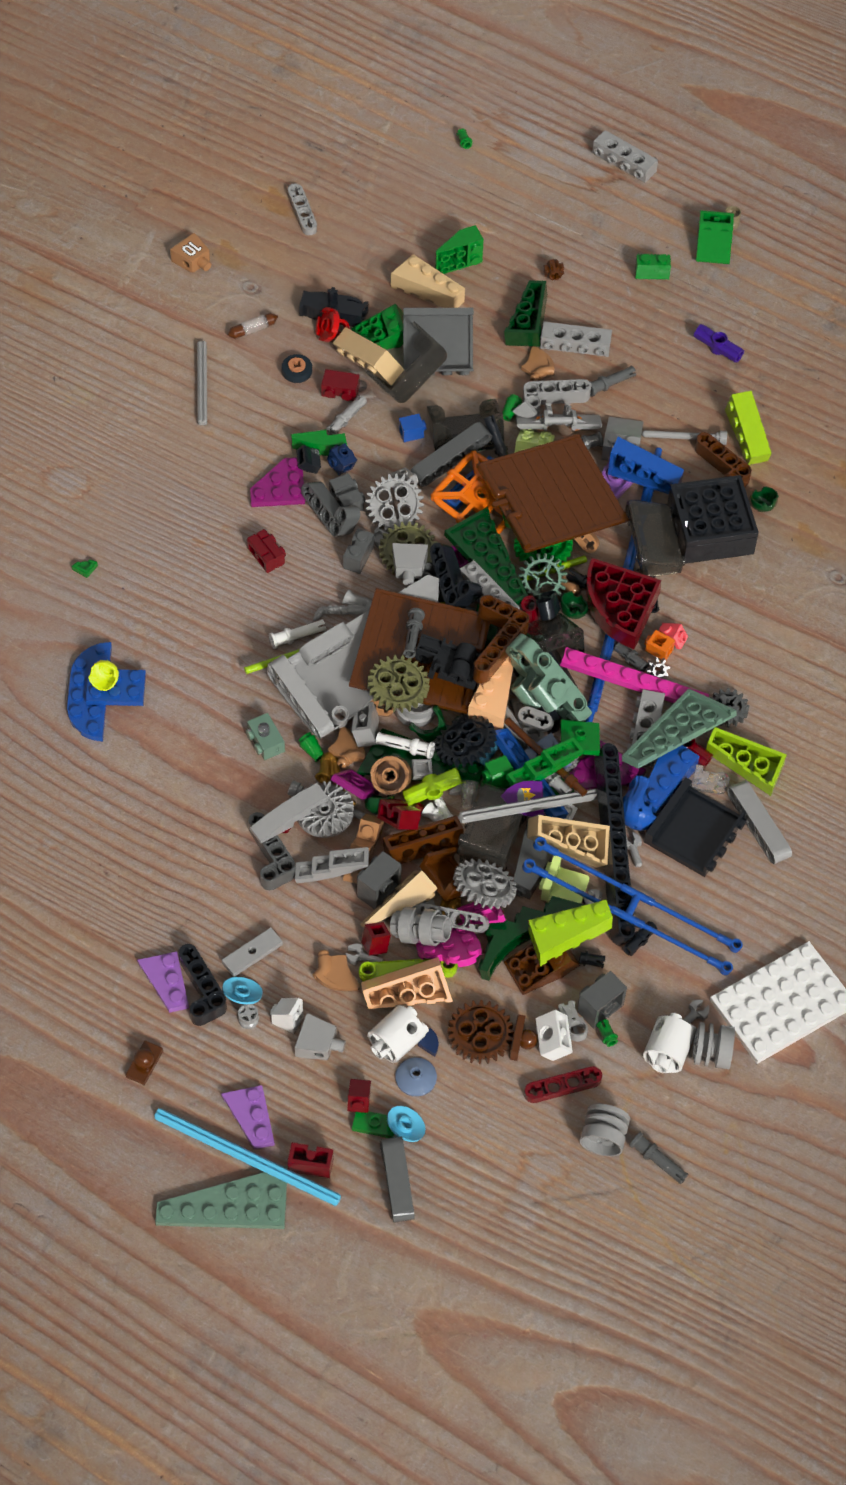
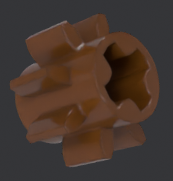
[544,259,564,280]

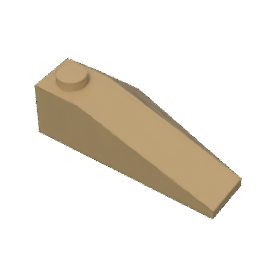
[360,870,438,927]

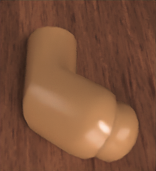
[557,576,580,595]

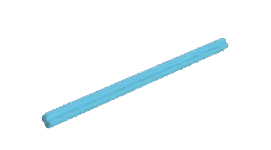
[154,1108,341,1206]

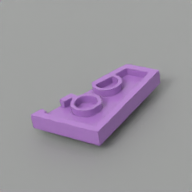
[137,952,189,1013]
[221,1085,275,1150]

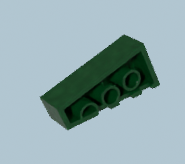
[504,280,548,347]

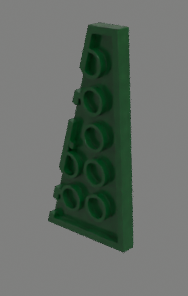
[444,507,528,605]
[357,728,485,785]

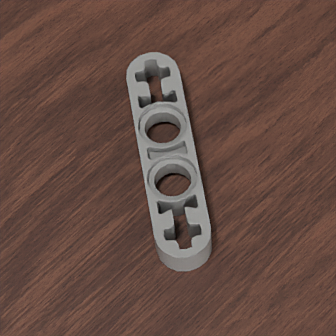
[288,183,317,235]
[415,903,489,933]

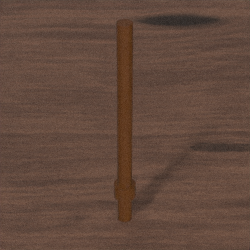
[504,717,587,797]

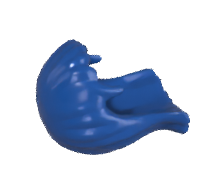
[623,775,656,831]

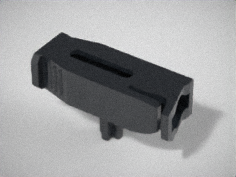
[299,287,369,327]

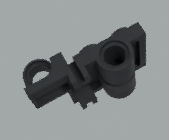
[415,634,481,690]

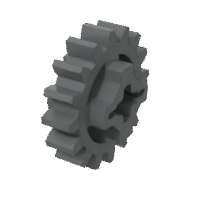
[710,688,749,727]

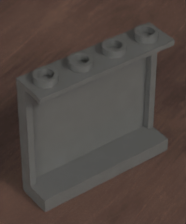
[403,308,474,375]

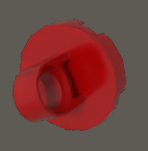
[316,307,350,342]

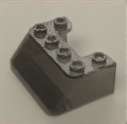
[366,321,447,403]

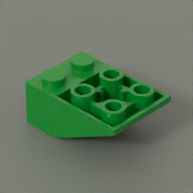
[696,210,734,264]
[435,225,484,274]
[351,303,403,350]

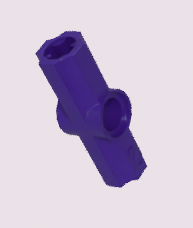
[693,324,744,363]

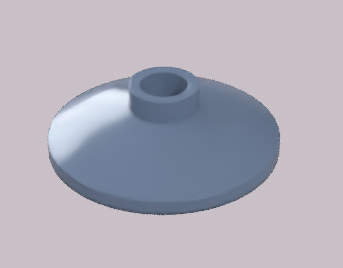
[396,1057,437,1097]

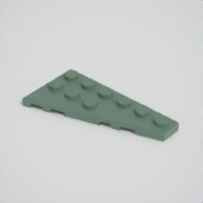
[622,689,737,769]
[156,1166,288,1229]

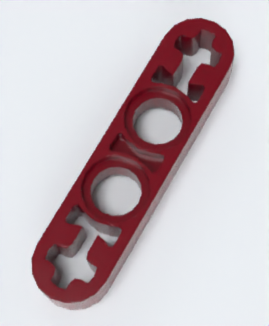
[524,1066,602,1103]

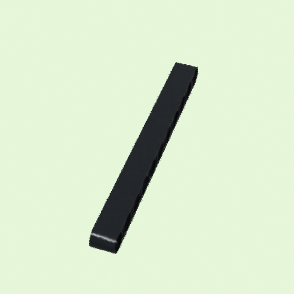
[594,743,635,946]

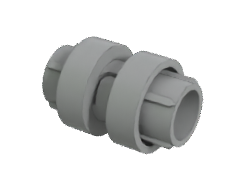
[390,907,452,946]

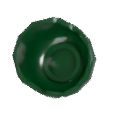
[749,487,779,512]
[560,591,588,619]
[365,795,395,815]

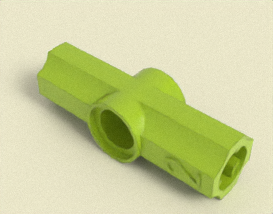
[403,767,462,806]

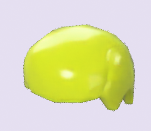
[89,660,119,691]

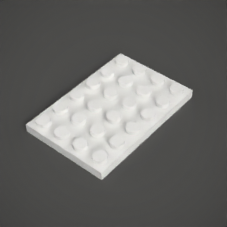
[710,941,846,1064]

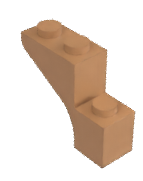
[343,813,384,884]

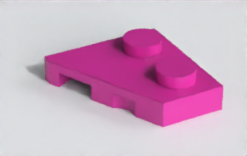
[457,902,506,924]

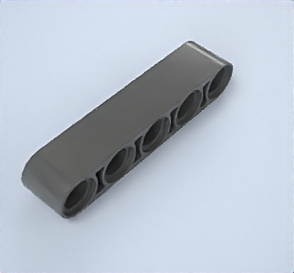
[411,422,492,487]

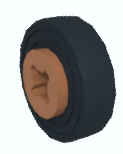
[282,354,312,383]

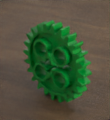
[514,538,573,570]

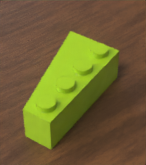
[725,390,772,465]
[706,727,787,796]
[528,900,613,966]

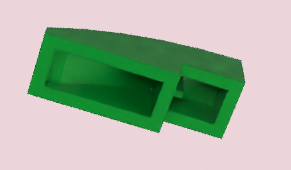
[291,430,347,456]

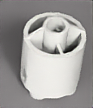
[368,1005,429,1063]
[643,1013,697,1073]

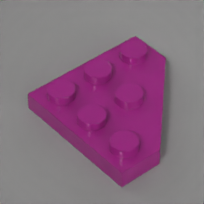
[250,457,305,507]
[570,740,646,790]

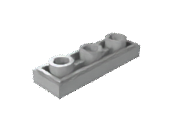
[222,928,283,977]

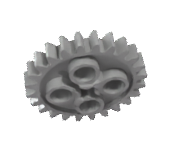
[365,474,424,531]
[453,859,517,910]

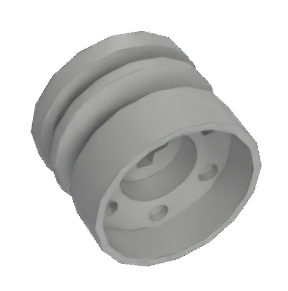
[692,1022,735,1070]
[579,1104,630,1157]

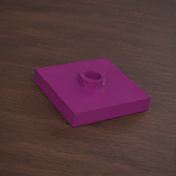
[331,769,379,800]

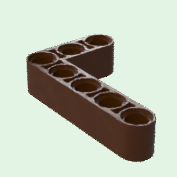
[473,595,530,684]

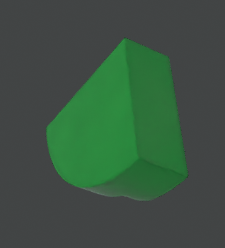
[72,560,98,578]

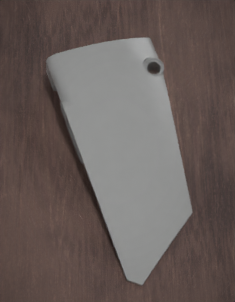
[267,575,439,739]

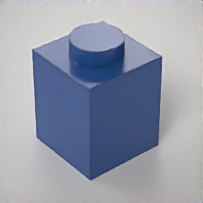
[399,414,427,442]

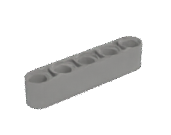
[727,780,792,864]

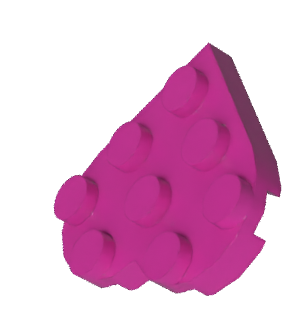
[416,923,482,967]

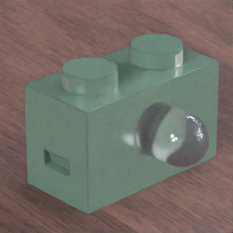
[246,713,285,761]

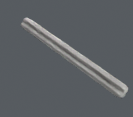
[197,341,207,426]

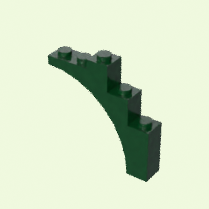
[478,896,584,981]

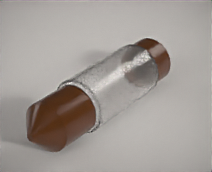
[228,313,278,339]

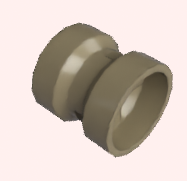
[725,206,741,229]

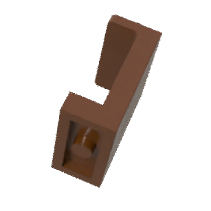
[419,847,467,902]

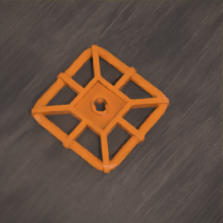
[431,451,506,534]

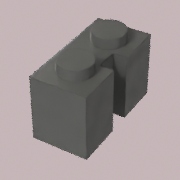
[329,473,365,511]
[343,528,374,574]

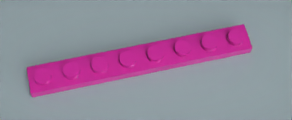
[560,647,709,703]

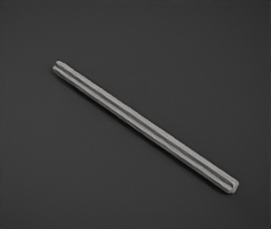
[458,788,598,823]

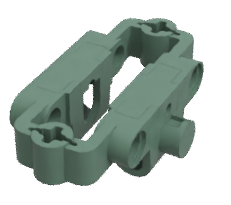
[505,634,592,722]

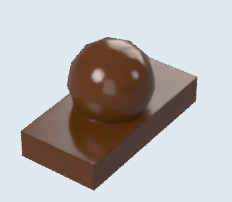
[510,1014,538,1061]
[126,1040,163,1085]

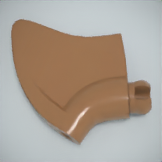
[521,347,554,381]
[328,727,365,768]
[313,950,360,991]

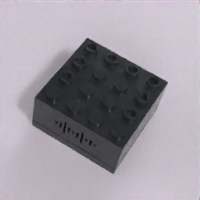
[667,475,759,564]

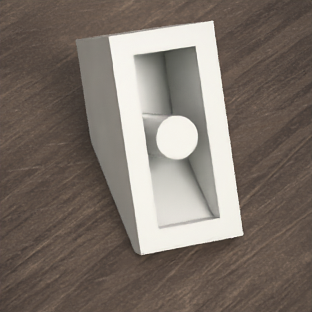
[270,998,303,1034]

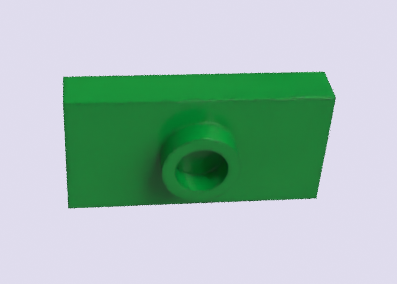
[352,1111,394,1138]

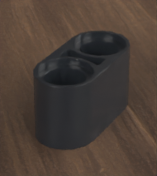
[536,591,560,621]

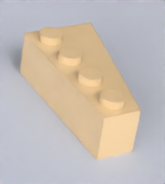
[333,327,404,386]

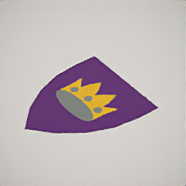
[501,781,544,817]

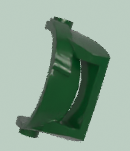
[409,705,447,743]

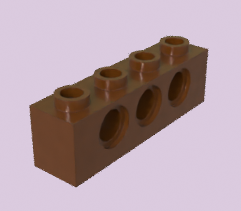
[383,815,464,864]

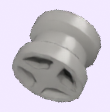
[238,1004,259,1029]

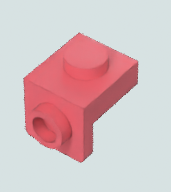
[658,623,688,649]

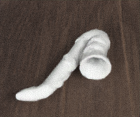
[422,797,453,822]

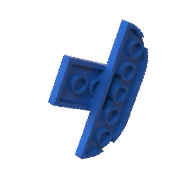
[67,642,146,742]

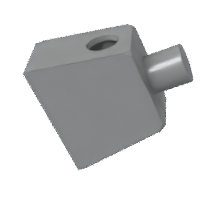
[392,543,428,586]
[295,1014,346,1060]

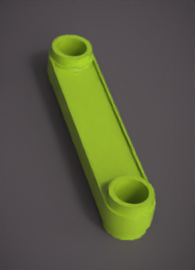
[359,958,458,982]

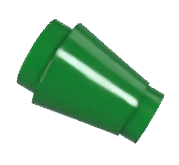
[501,394,522,421]
[298,732,324,762]

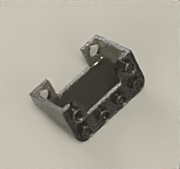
[513,613,585,678]

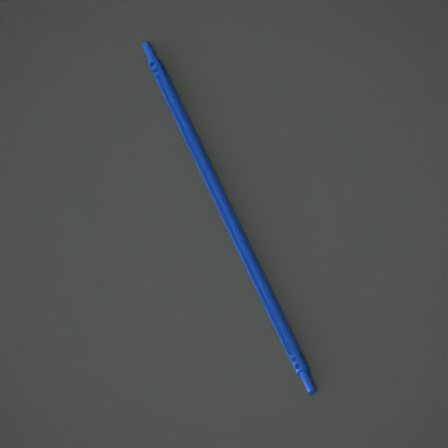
[585,447,662,722]

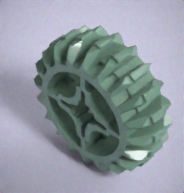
[518,553,567,598]

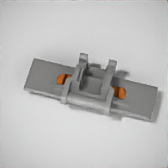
[516,403,602,431]

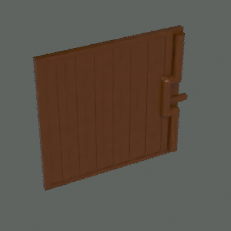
[476,434,629,553]
[349,588,491,714]

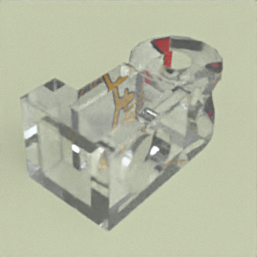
[692,764,730,794]

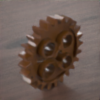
[447,1000,514,1065]

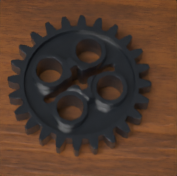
[435,715,497,768]

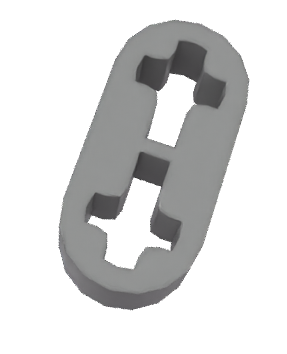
[518,706,554,732]

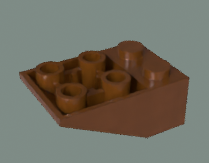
[504,942,580,995]

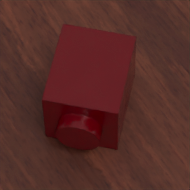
[361,922,391,956]
[347,1079,371,1113]

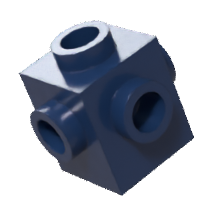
[327,444,357,476]

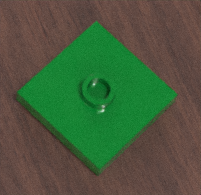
[560,720,600,756]

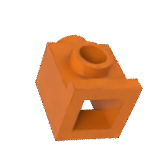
[644,630,675,660]

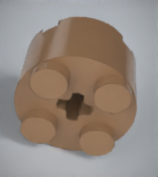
[370,755,412,795]

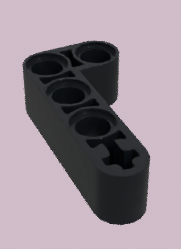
[430,543,482,608]
[179,944,227,1026]

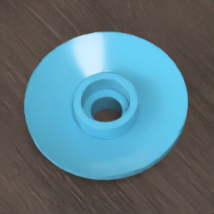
[222,977,263,1004]
[387,1106,425,1142]

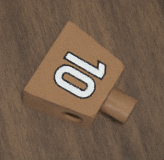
[170,233,211,273]

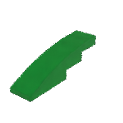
[506,737,585,786]

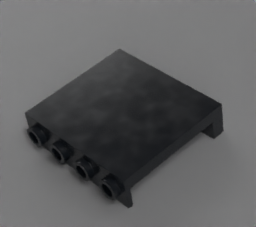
[644,778,747,877]

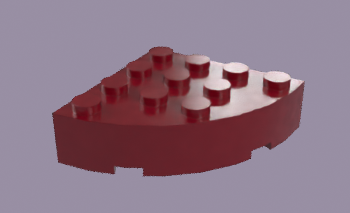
[586,558,661,649]

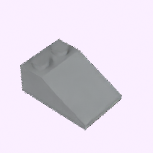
[602,417,644,460]

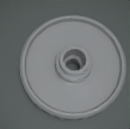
[297,781,354,838]

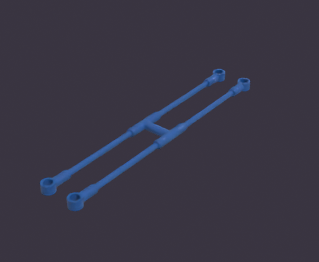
[522,837,743,975]

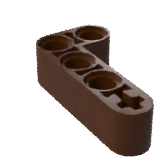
[695,432,752,487]

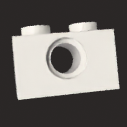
[536,1010,573,1061]

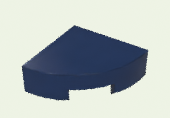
[418,1028,439,1057]

